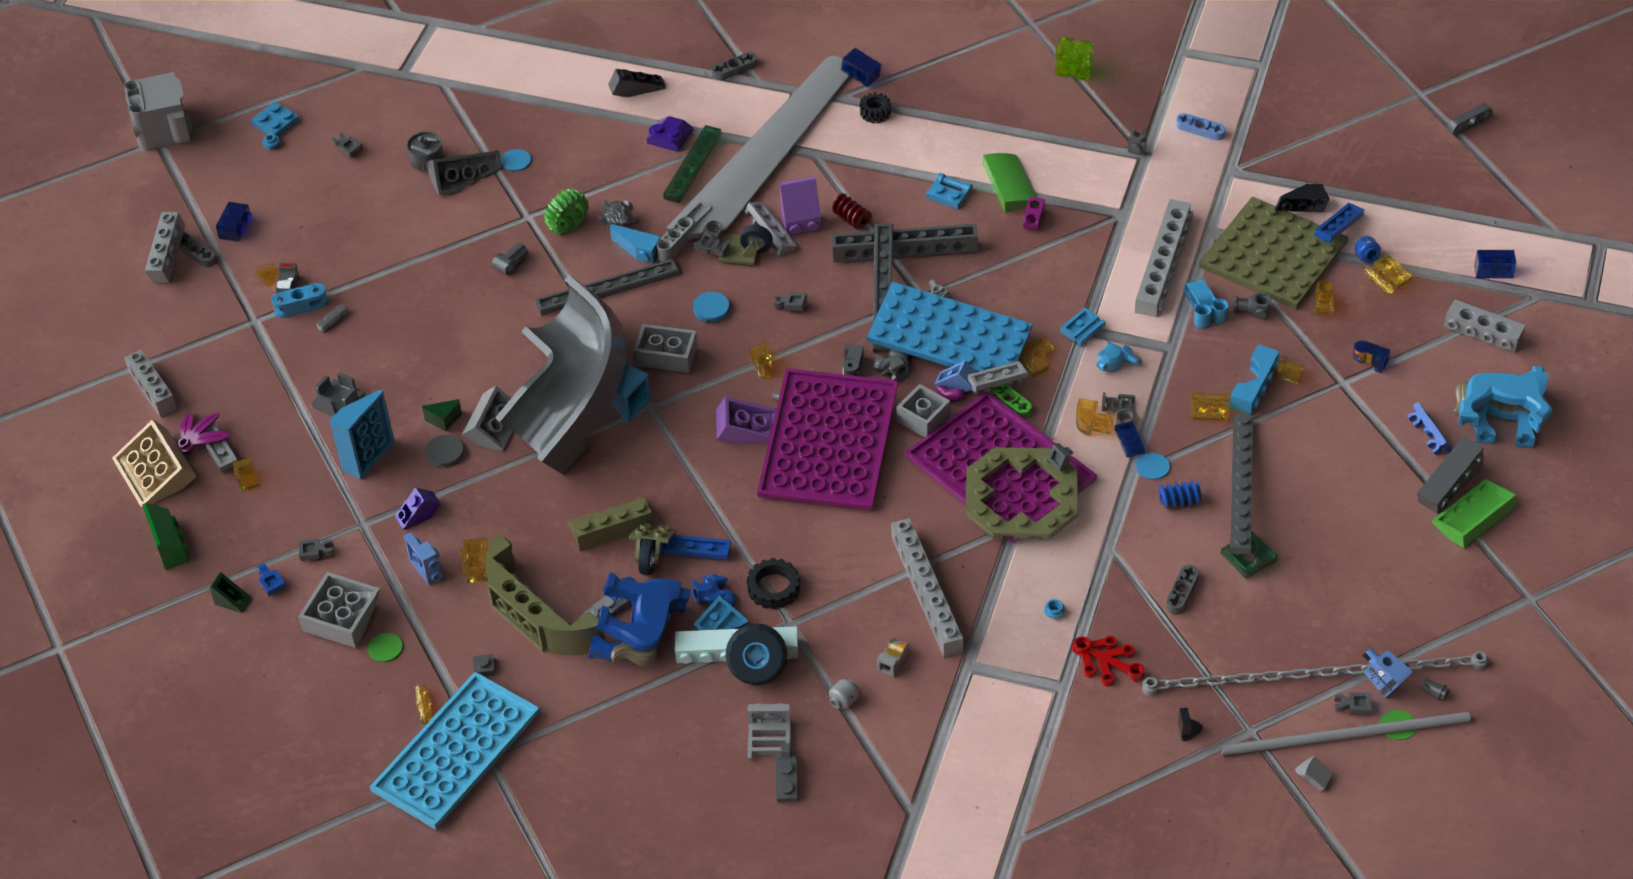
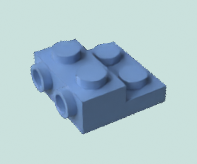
[404,532,443,585]

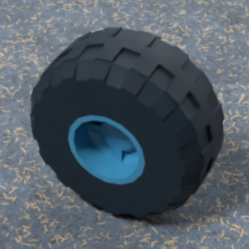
[726,623,787,685]

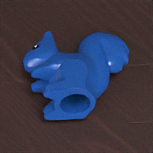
[691,574,737,607]

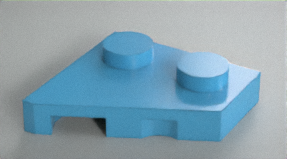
[693,595,749,631]

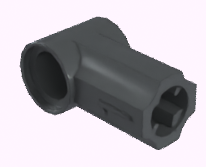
[492,242,529,275]

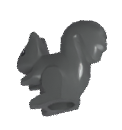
[874,349,909,381]

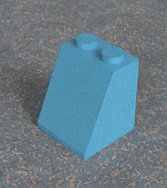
[611,364,651,423]

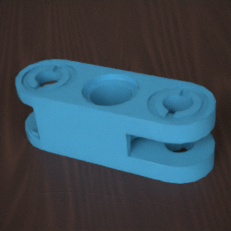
[271,283,328,318]

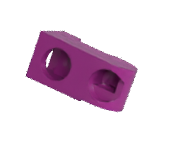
[1023,196,1045,231]

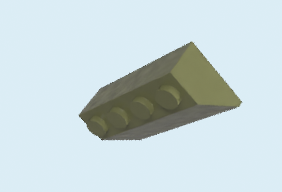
[567,497,654,551]

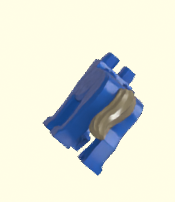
[588,572,691,666]

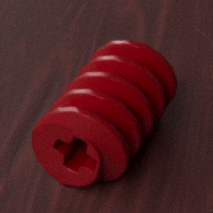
[832,193,872,229]

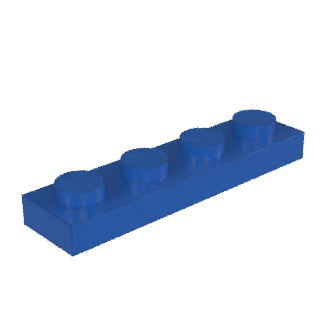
[1314,203,1365,242]
[653,535,731,560]

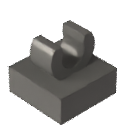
[1047,443,1073,471]

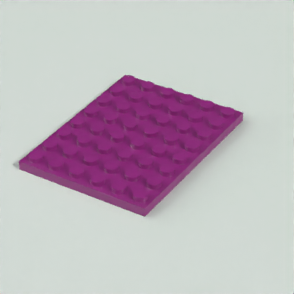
[757,368,898,511]
[905,391,1097,543]

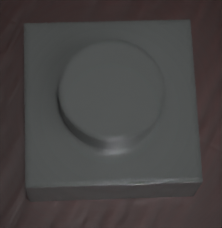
[473,654,495,676]

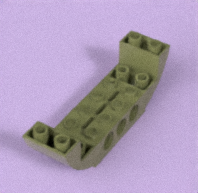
[485,534,605,655]

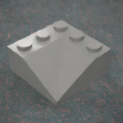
[298,572,380,648]

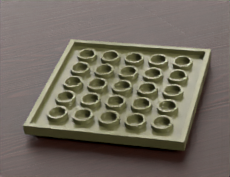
[1199,196,1349,309]

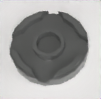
[425,435,464,468]

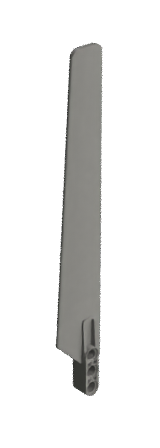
[657,56,855,262]

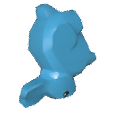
[1096,342,1142,372]

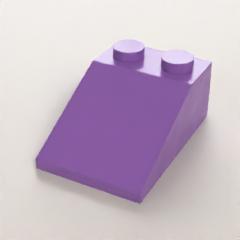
[780,176,822,236]
[716,397,776,444]

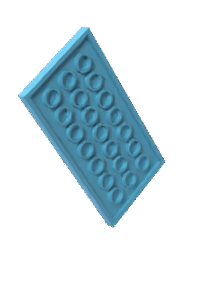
[370,672,540,830]

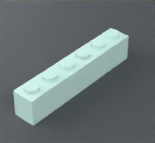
[675,627,798,664]

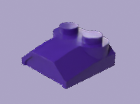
[646,116,693,152]

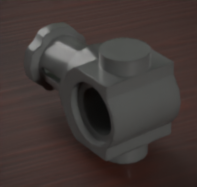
[1233,292,1271,319]

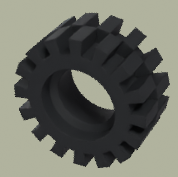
[860,92,891,124]

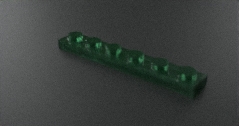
[663,125,722,203]

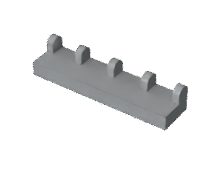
[745,202,797,257]

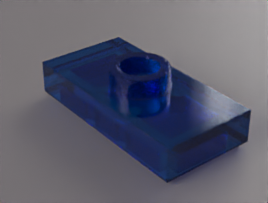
[1114,421,1145,458]

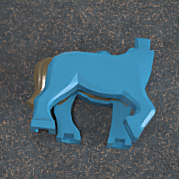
[1452,366,1552,448]

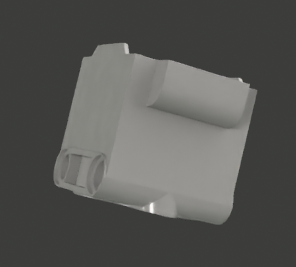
[124,72,193,151]

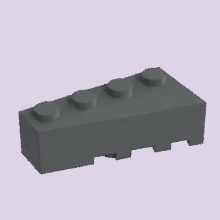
[1417,436,1484,514]

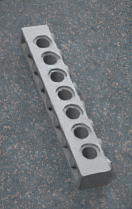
[1135,199,1193,317]
[891,518,963,658]

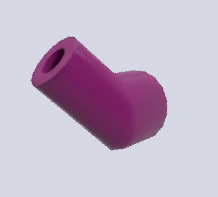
[936,385,965,402]

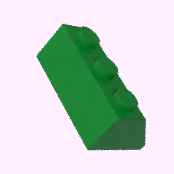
[142,503,189,570]

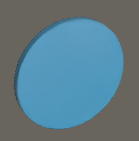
[501,149,531,171]
[1136,453,1170,480]

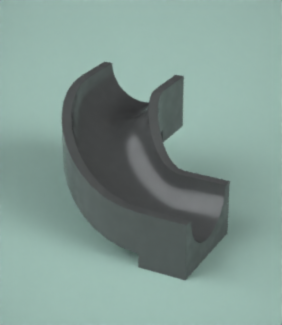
[496,275,627,475]

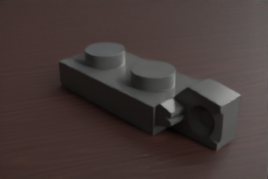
[775,743,798,802]

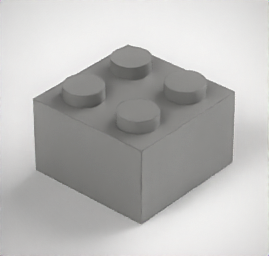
[896,384,950,437]

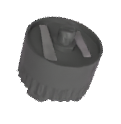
[407,131,444,171]

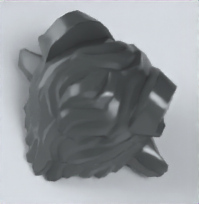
[598,200,638,226]

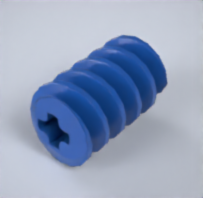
[1158,481,1201,509]

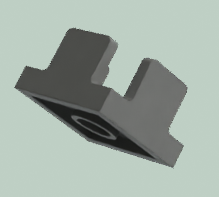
[312,372,365,416]

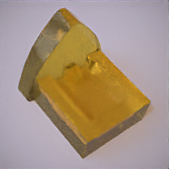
[255,263,277,287]
[1276,357,1304,385]

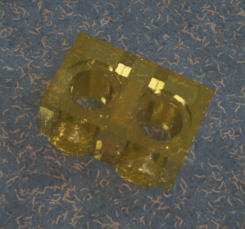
[460,537,489,583]

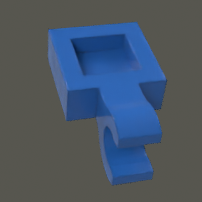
[257,563,286,596]

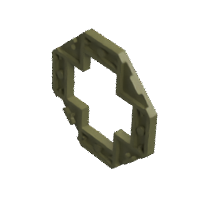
[966,447,1078,539]

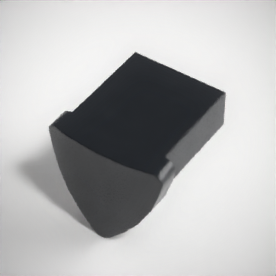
[1178,707,1203,741]

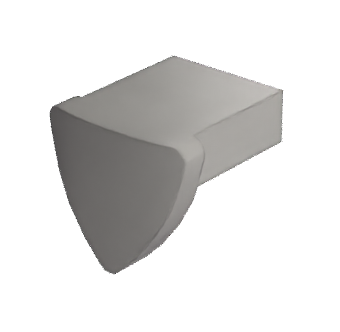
[1295,756,1333,791]

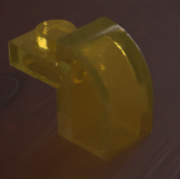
[1076,398,1113,436]

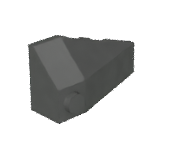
[427,150,502,195]

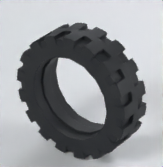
[747,558,800,609]

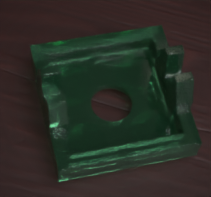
[1221,531,1278,579]

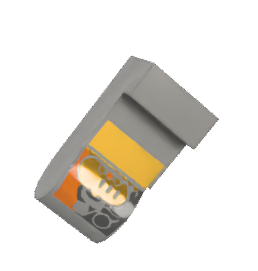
[877,637,909,678]

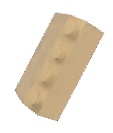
[112,420,197,508]

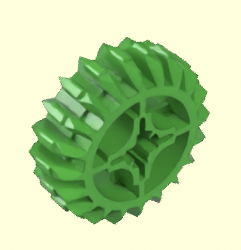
[544,188,590,235]

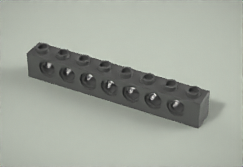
[832,224,978,262]

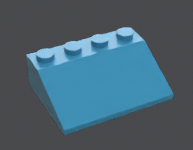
[330,390,395,479]

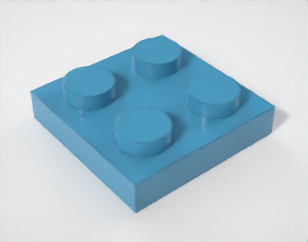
[250,102,300,137]

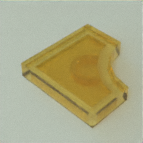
[1019,336,1054,378]

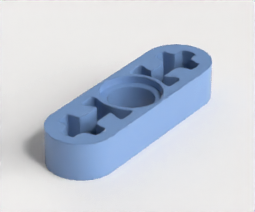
[1176,113,1225,140]

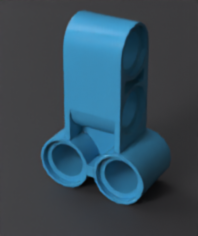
[1184,279,1229,329]

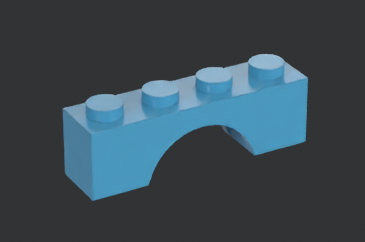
[1229,344,1281,416]

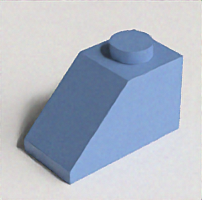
[934,361,977,393]

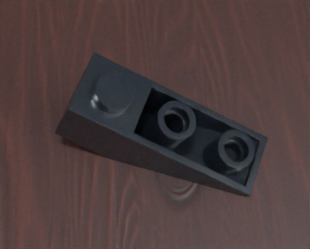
[608,69,666,98]
[1274,184,1330,212]

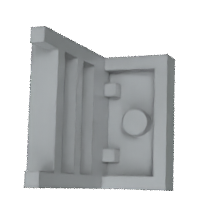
[747,703,791,760]

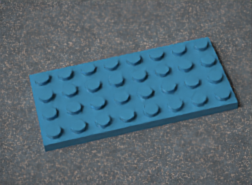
[867,281,1033,385]

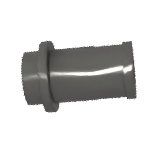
[1421,678,1449,700]

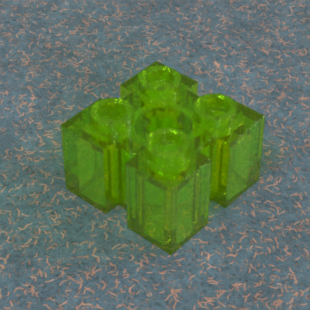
[1055,37,1094,81]

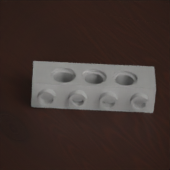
[145,212,186,283]
[1444,300,1526,353]
[124,350,177,418]

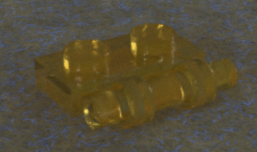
[1364,255,1412,294]

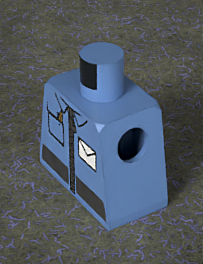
[1362,647,1413,698]

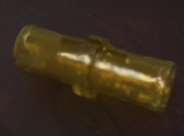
[414,684,433,725]

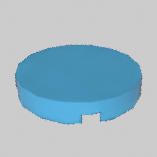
[693,292,729,323]

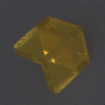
[232,458,259,492]

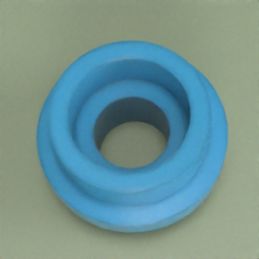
[262,134,280,150]
[1044,599,1065,618]

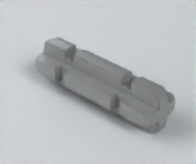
[317,304,348,332]

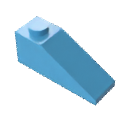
[609,224,660,263]

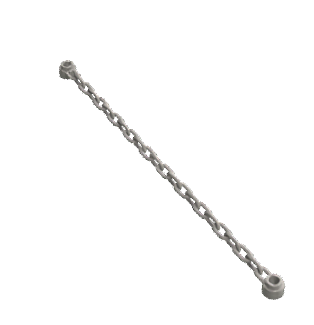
[1142,651,1488,696]

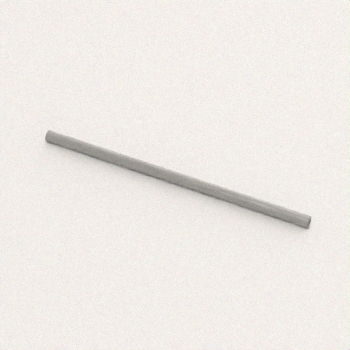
[1221,712,1470,756]

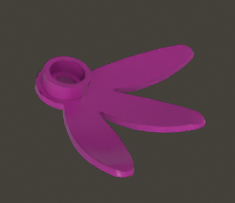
[177,412,231,454]

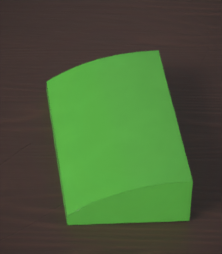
[983,153,1039,212]
[1432,479,1517,548]

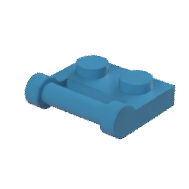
[926,173,973,210]

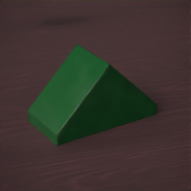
[422,399,462,431]
[210,572,251,612]

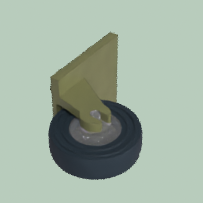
[718,225,773,265]
[629,523,677,575]

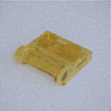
[1190,391,1230,421]

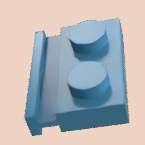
[1060,307,1105,346]

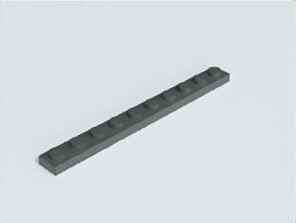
[1230,415,1253,554]

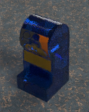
[1353,341,1390,373]

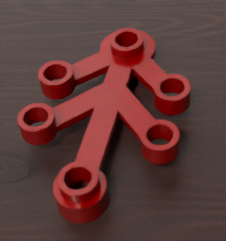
[1072,636,1145,687]

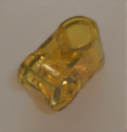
[1314,280,1334,315]
[748,343,774,379]

